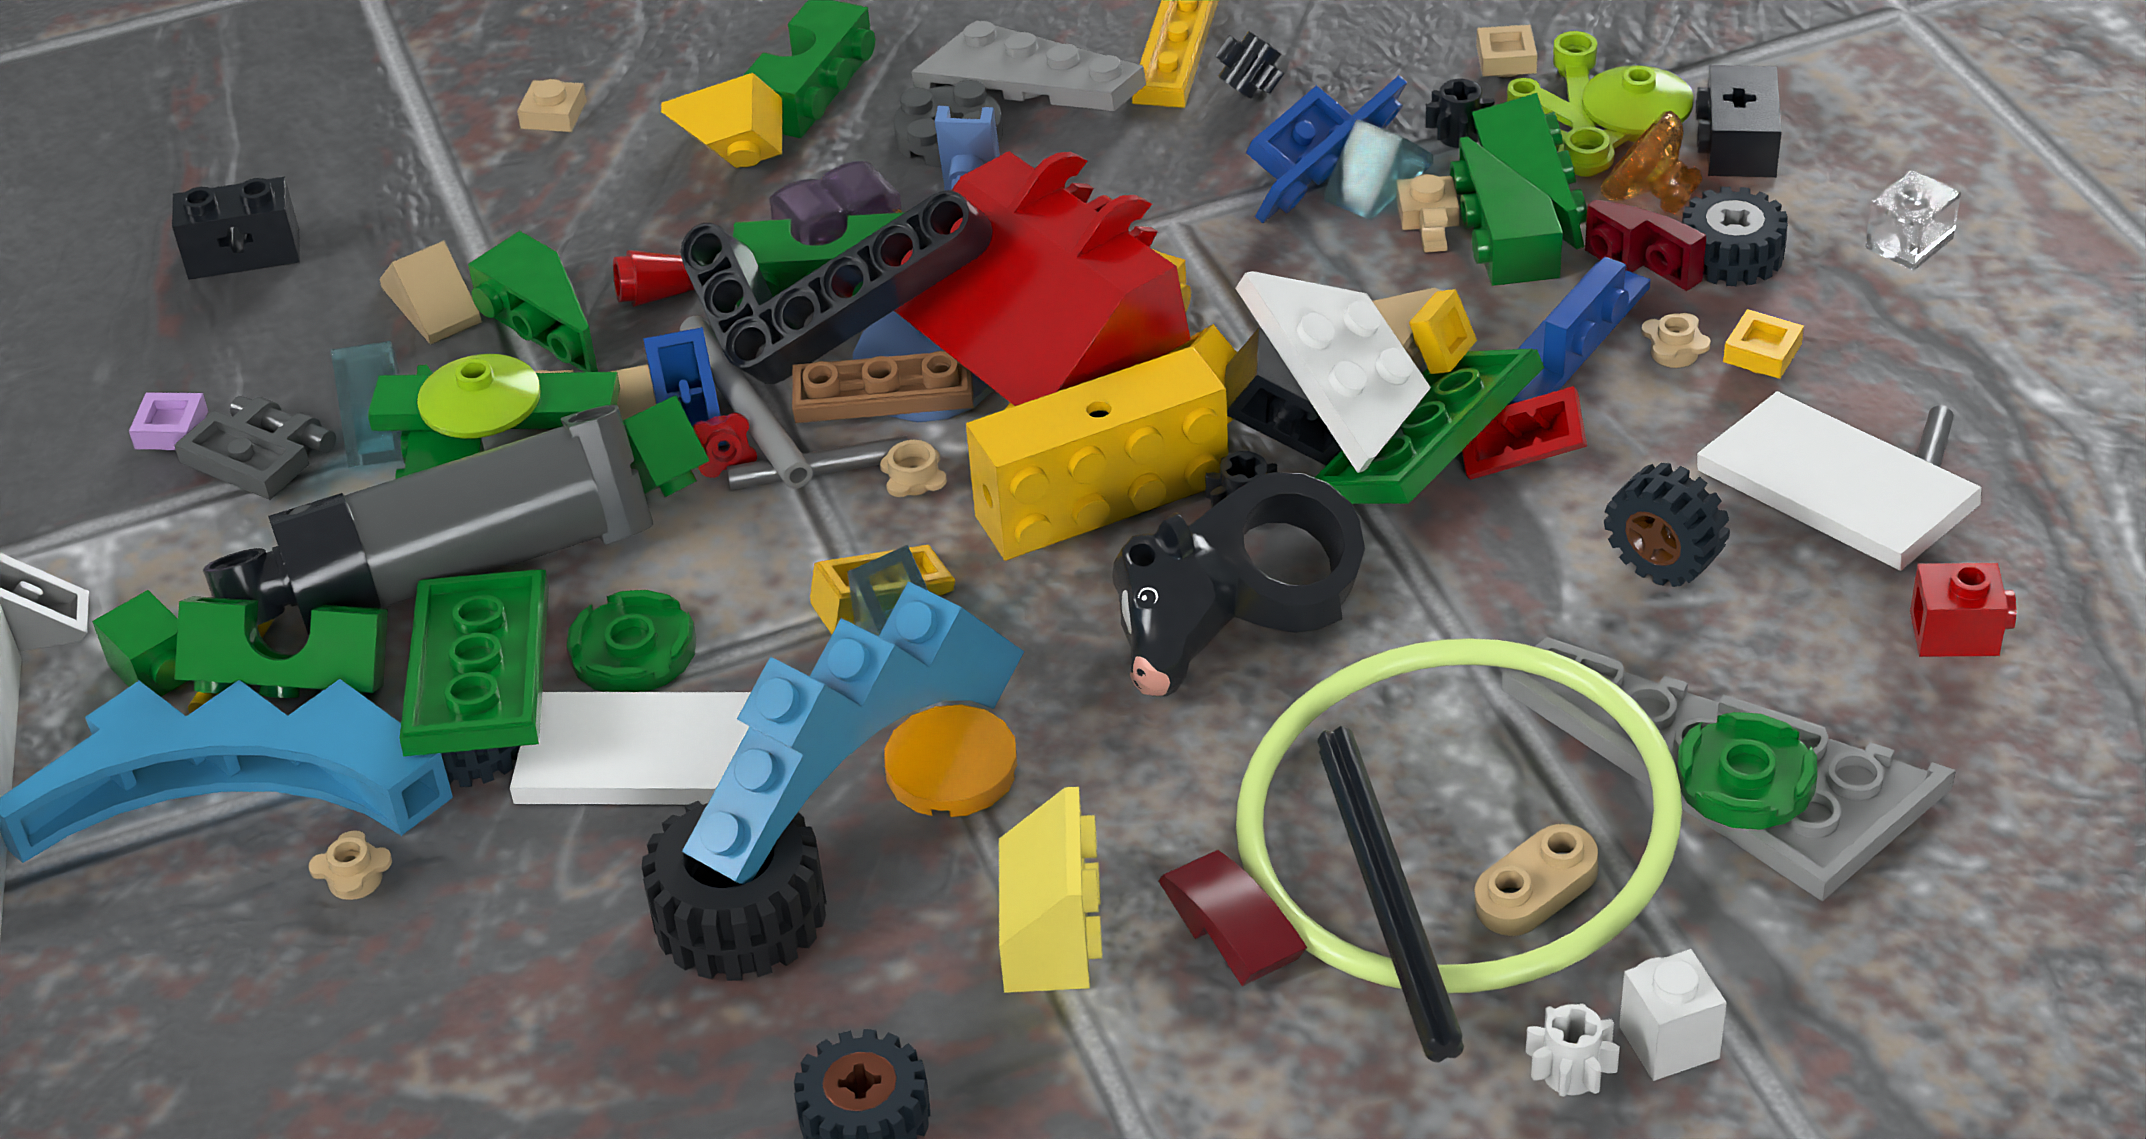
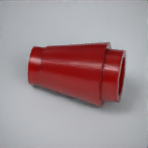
[613,250,695,307]

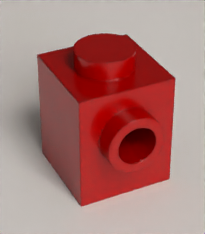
[1910,563,2017,657]

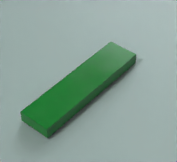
[367,372,620,431]

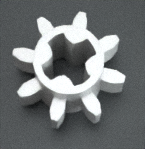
[1526,1003,1620,1097]

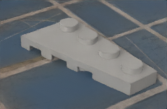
[911,20,1146,111]

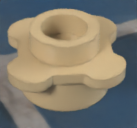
[1641,313,1711,368]
[880,440,947,497]
[308,831,392,900]

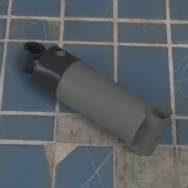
[203,405,653,635]

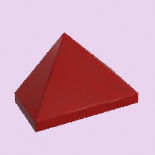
[1462,386,1587,480]

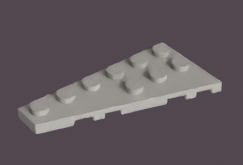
[1502,637,1956,901]

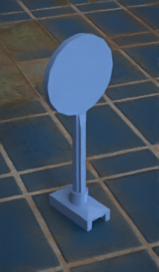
[853,106,1000,422]

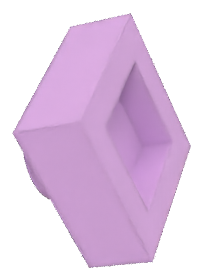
[129,393,208,451]

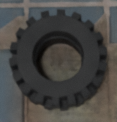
[641,801,827,981]

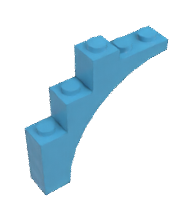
[682,581,1024,885]
[0,679,453,863]

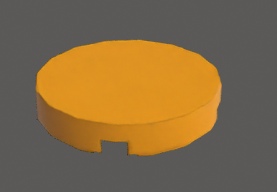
[884,704,1018,817]

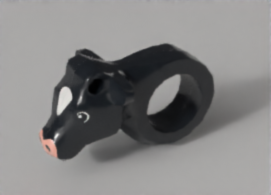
[1112,472,1365,696]

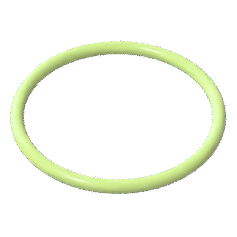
[1236,638,1682,993]

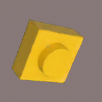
[1409,289,1477,374]
[1723,309,1804,379]

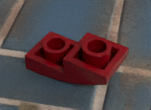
[1585,200,1707,291]
[1158,850,1307,986]

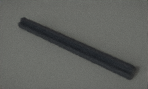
[1317,726,1464,1063]

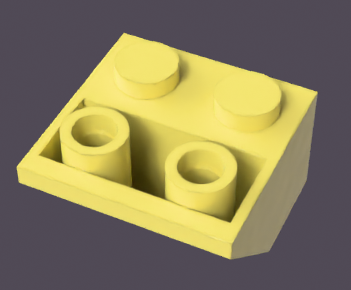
[999,787,1103,993]

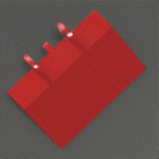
[894,151,1191,406]

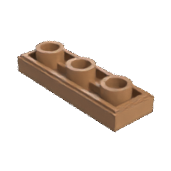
[792,351,974,423]

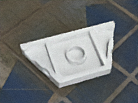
[1236,271,1431,473]

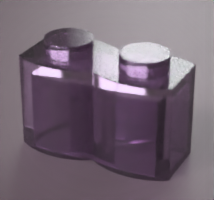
[769,161,902,245]

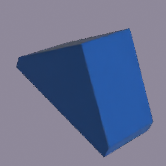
[643,327,727,447]

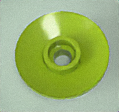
[1582,65,1694,135]
[417,354,541,439]

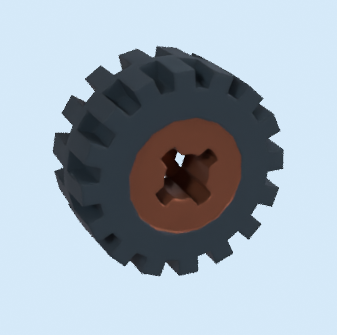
[794,1029,931,1139]

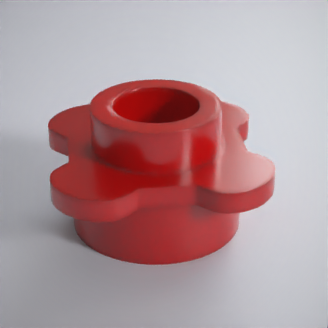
[693,413,757,478]

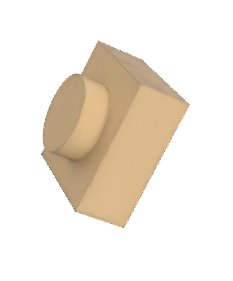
[1476,25,1537,78]
[517,79,587,132]

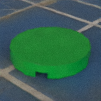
[566,590,696,692]
[1677,712,1818,830]

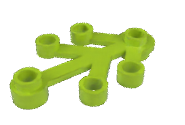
[1507,31,1654,177]

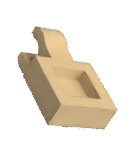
[1396,174,1459,252]

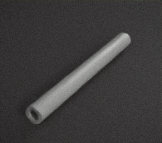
[680,316,813,489]

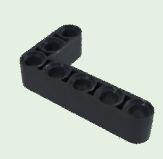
[680,190,993,384]

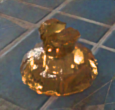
[1600,111,1702,214]

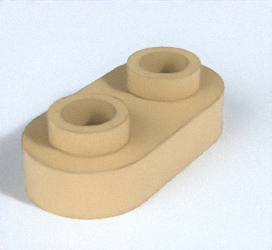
[1474,824,1599,936]

